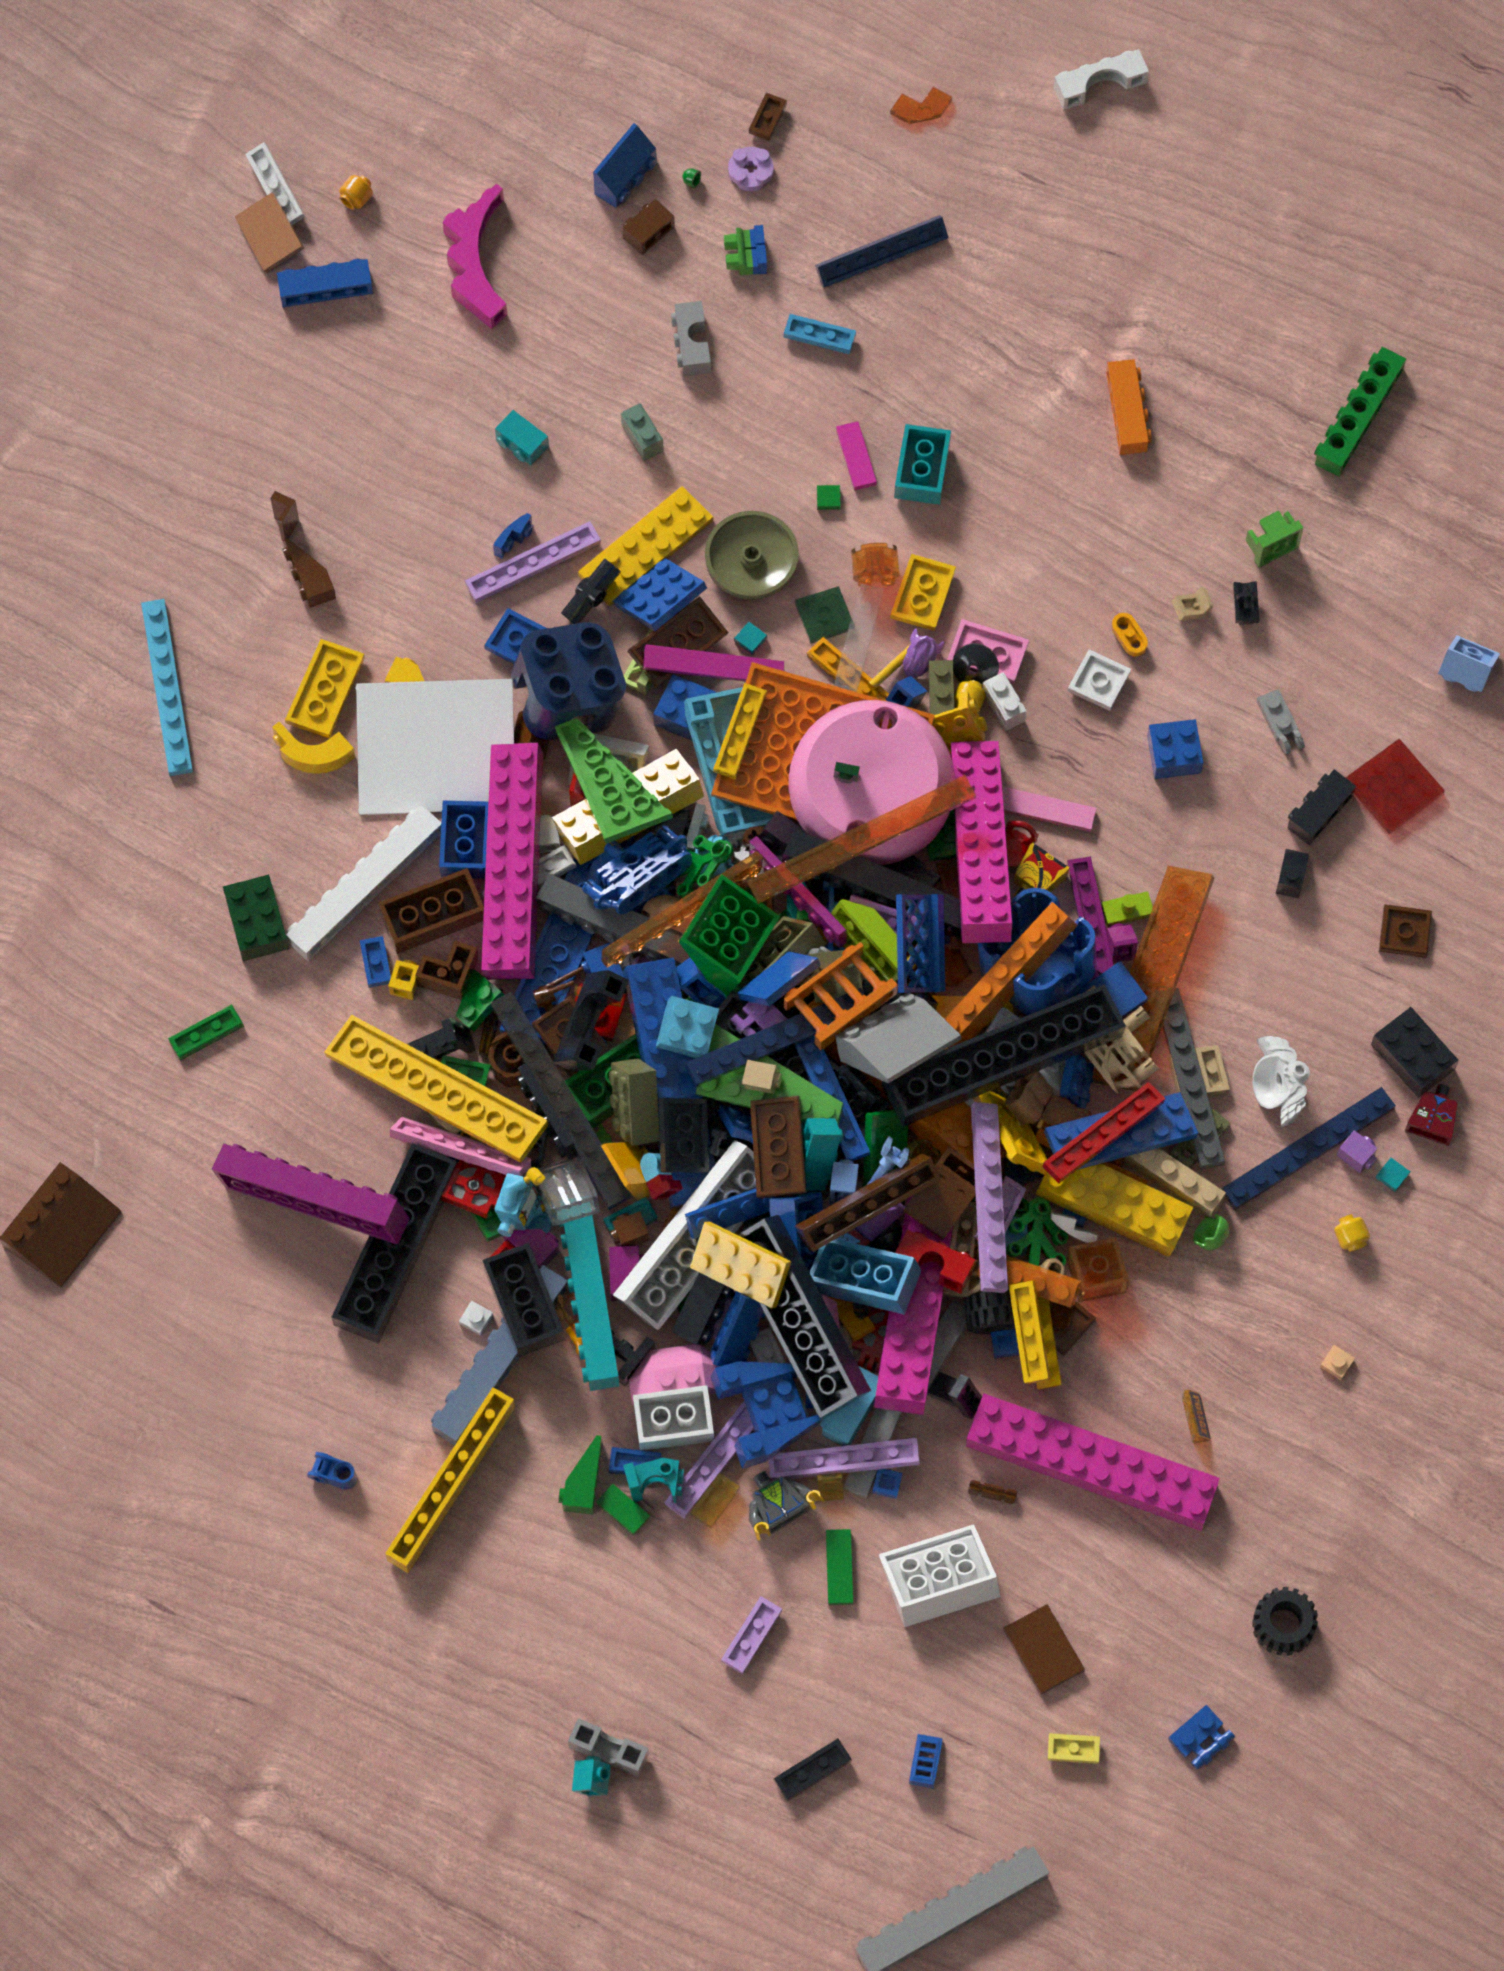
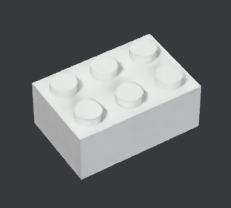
[633,1385,714,1451]

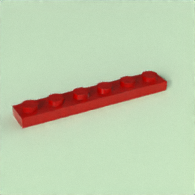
[1042,1082,1165,1184]

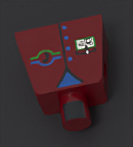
[1405,1084,1458,1146]

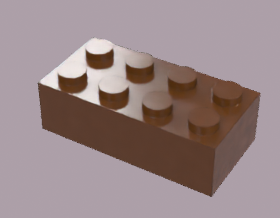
[378,868,484,954]

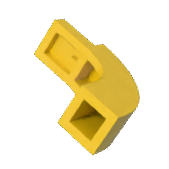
[272,721,356,774]

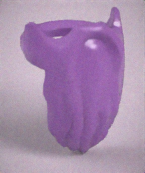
[903,629,944,678]

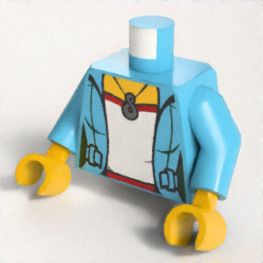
[495,1168,561,1237]

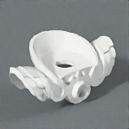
[1252,1036,1310,1127]

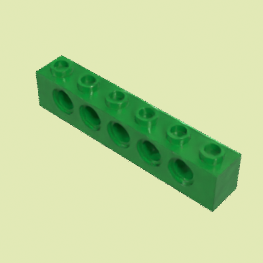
[1314,346,1407,477]

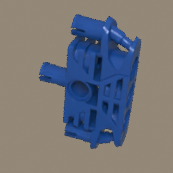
[582,825,692,915]

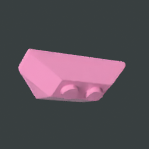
[629,1344,720,1405]

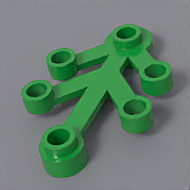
[666,835,733,899]
[1006,1197,1069,1266]

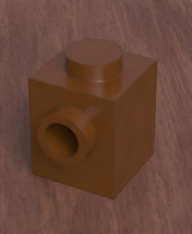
[610,1211,649,1247]

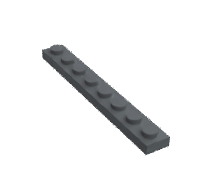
[1155,988,1225,1170]

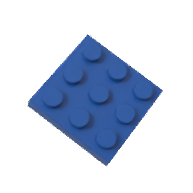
[613,558,707,631]

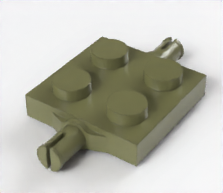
[796,950,875,1003]

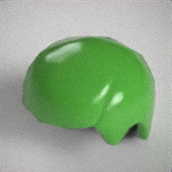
[1193,1214,1229,1251]

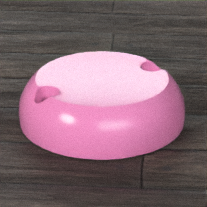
[789,700,955,865]

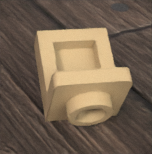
[1171,587,1213,621]

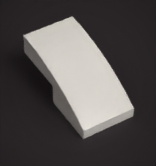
[1050,1212,1098,1245]

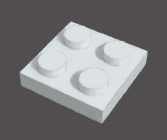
[1068,650,1131,711]

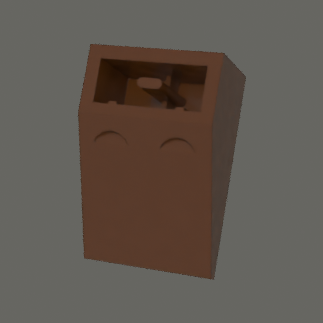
[903,1147,976,1239]

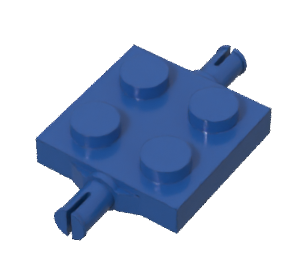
[717,1104,753,1144]

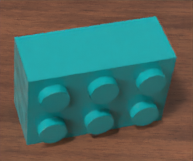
[894,424,951,505]

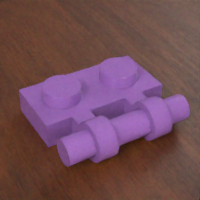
[730,1002,787,1037]

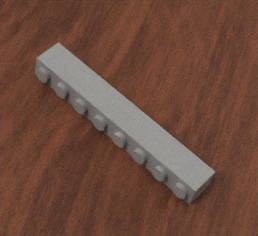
[855,1846,1049,1971]

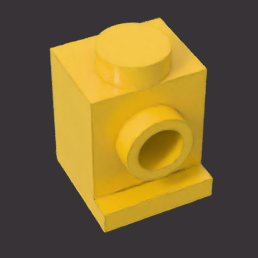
[388,960,419,1000]

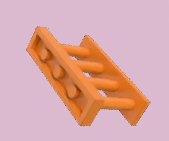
[784,942,898,1051]

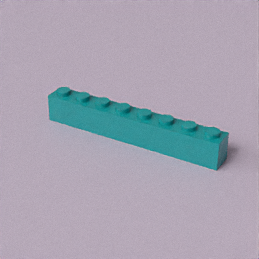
[557,1199,620,1391]

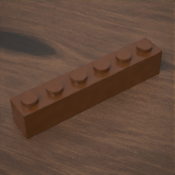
[795,1154,941,1252]

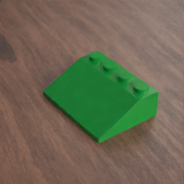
[679,874,780,995]

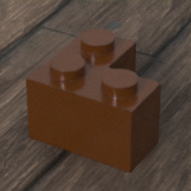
[415,940,479,1000]

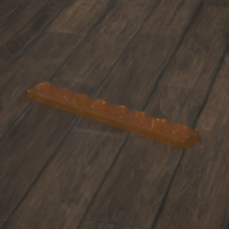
[601,851,763,968]

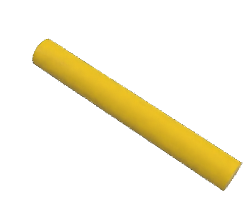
[867,645,910,691]

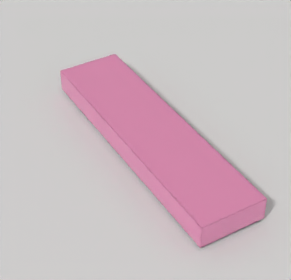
[1002,787,1096,832]

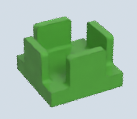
[1246,511,1303,568]

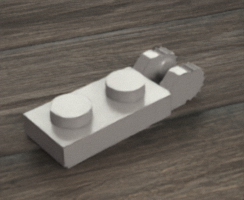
[1257,689,1305,754]

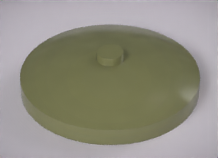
[705,511,799,600]

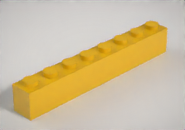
[385,1387,515,1573]

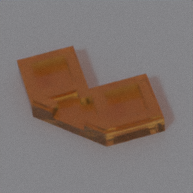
[890,87,952,124]

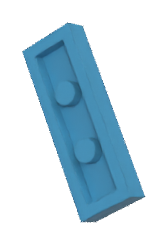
[783,314,856,355]

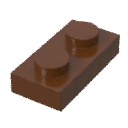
[749,92,787,141]

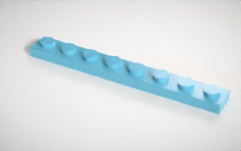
[141,599,193,776]

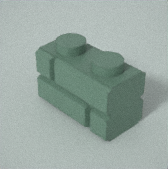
[621,403,664,461]

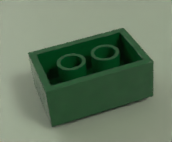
[222,874,289,961]

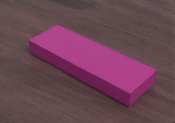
[836,421,877,491]

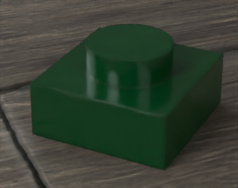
[833,762,860,783]

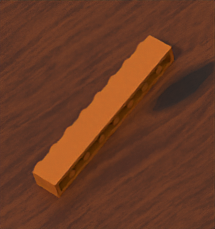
[944,902,1078,1050]

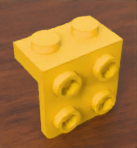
[932,691,988,754]

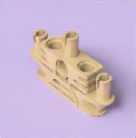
[1071,985,1160,1094]

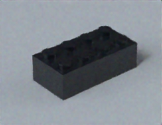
[482,1243,565,1357]

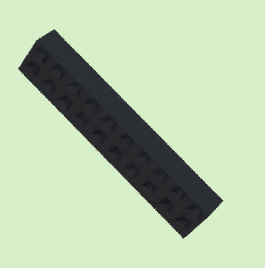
[881,984,1126,1127]

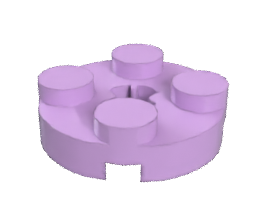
[728,147,774,191]

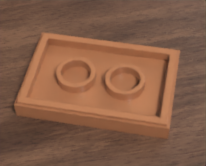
[234,192,305,273]

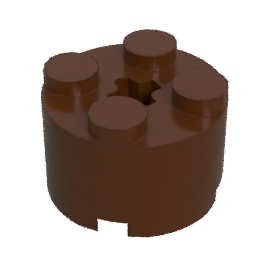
[488,1031,538,1087]

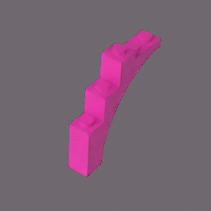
[443,183,507,329]

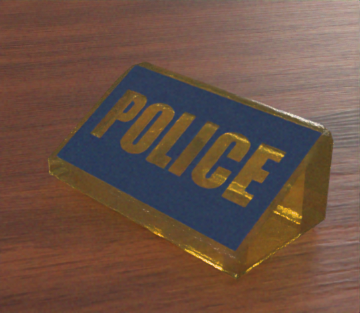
[1182,1389,1211,1444]

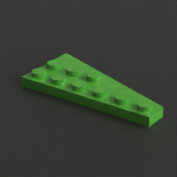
[555,718,673,843]
[695,1024,844,1127]

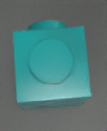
[572,1756,611,1797]

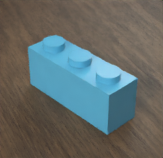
[820,1366,879,1446]

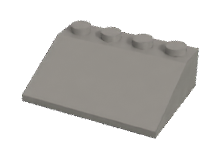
[835,993,961,1083]

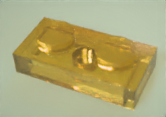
[690,1473,740,1529]

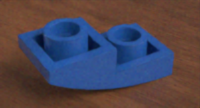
[493,513,534,558]

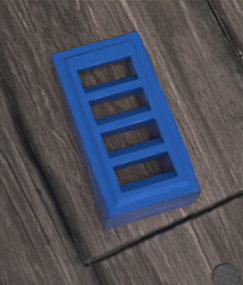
[909,1734,943,1789]

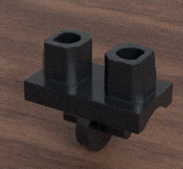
[1233,581,1259,625]

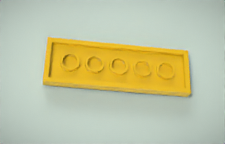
[578,486,714,607]

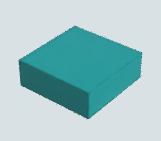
[734,622,767,655]
[1376,1157,1411,1192]

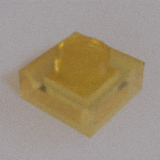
[817,1473,844,1501]

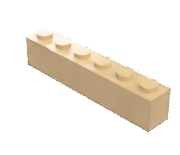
[1118,1148,1226,1218]

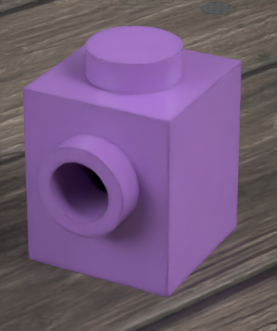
[1337,1130,1377,1173]

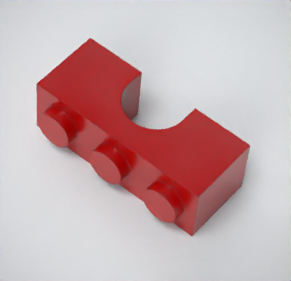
[895,1230,975,1294]

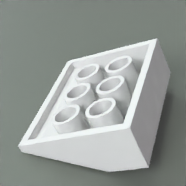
[879,1524,1000,1627]

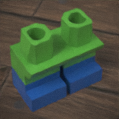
[724,225,767,275]

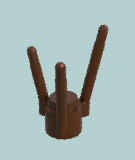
[533,967,584,1012]

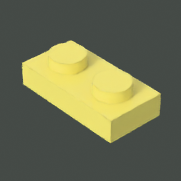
[1047,1733,1100,1764]

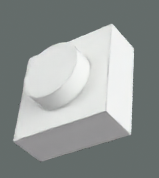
[459,1301,493,1336]

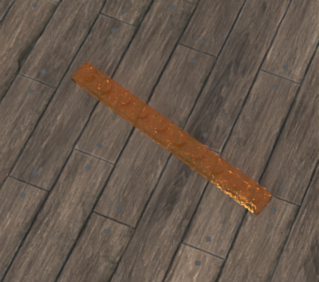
[747,775,976,904]

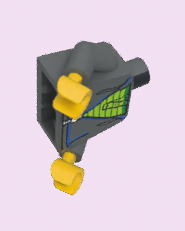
[749,1471,824,1541]

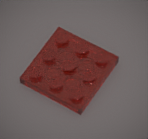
[1345,739,1445,834]

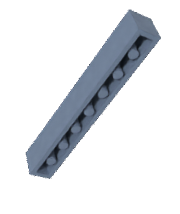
[431,1265,568,1446]

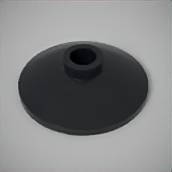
[953,643,999,688]

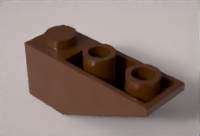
[282,538,336,608]

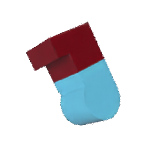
[640,1153,683,1200]

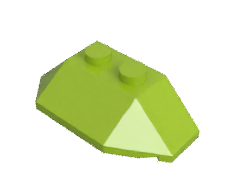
[831,899,898,983]

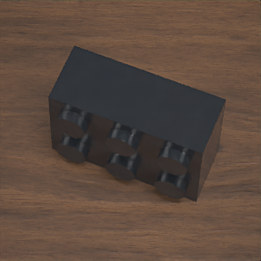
[1371,1007,1459,1098]

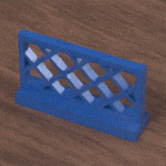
[896,894,946,993]

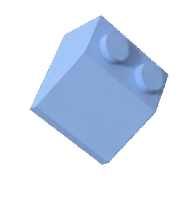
[1438,635,1500,692]

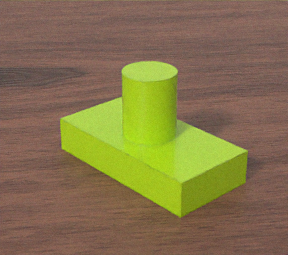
[1101,891,1154,927]

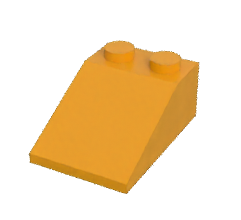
[601,1142,651,1200]

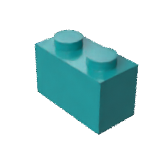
[495,410,549,465]

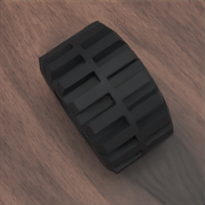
[963,1288,1015,1334]
[1252,1587,1318,1656]

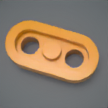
[1112,613,1148,656]

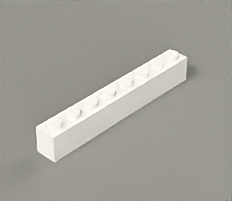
[286,805,441,961]

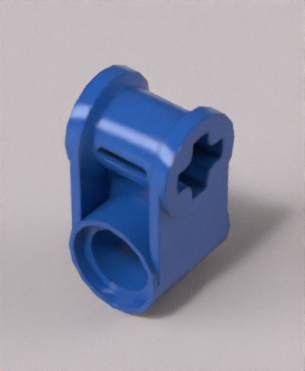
[307,1452,358,1490]

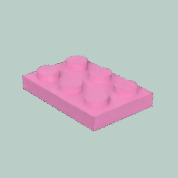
[947,619,1029,684]

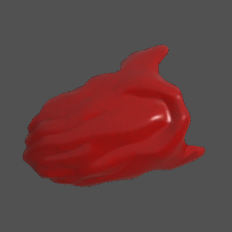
[1005,820,1039,867]

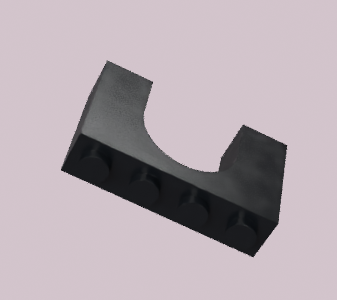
[552,970,629,1072]

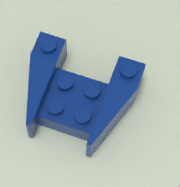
[711,1361,823,1469]

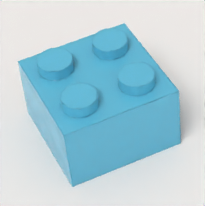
[656,996,719,1058]

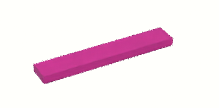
[644,645,784,682]

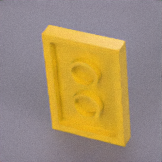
[890,554,956,631]

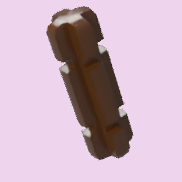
[968,1480,1017,1504]

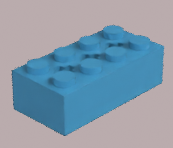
[810,1239,922,1314]

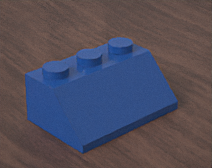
[593,123,658,208]
[710,1291,766,1366]

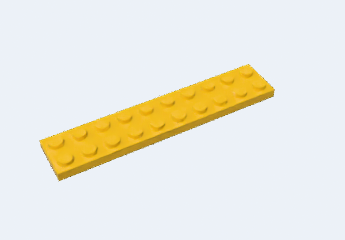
[324,1015,549,1163]

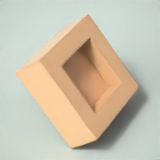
[1320,1345,1355,1380]

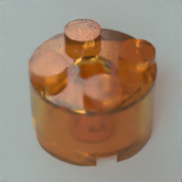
[851,543,900,588]

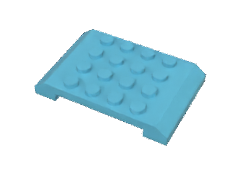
[684,687,794,836]

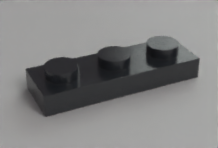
[774,1738,852,1802]

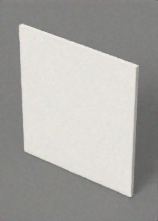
[355,679,514,815]

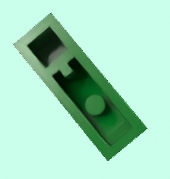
[558,1435,602,1514]

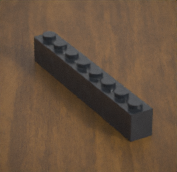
[782,829,962,938]

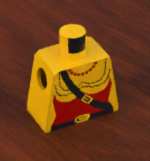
[1014,842,1069,897]

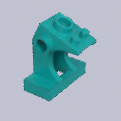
[623,1458,685,1503]

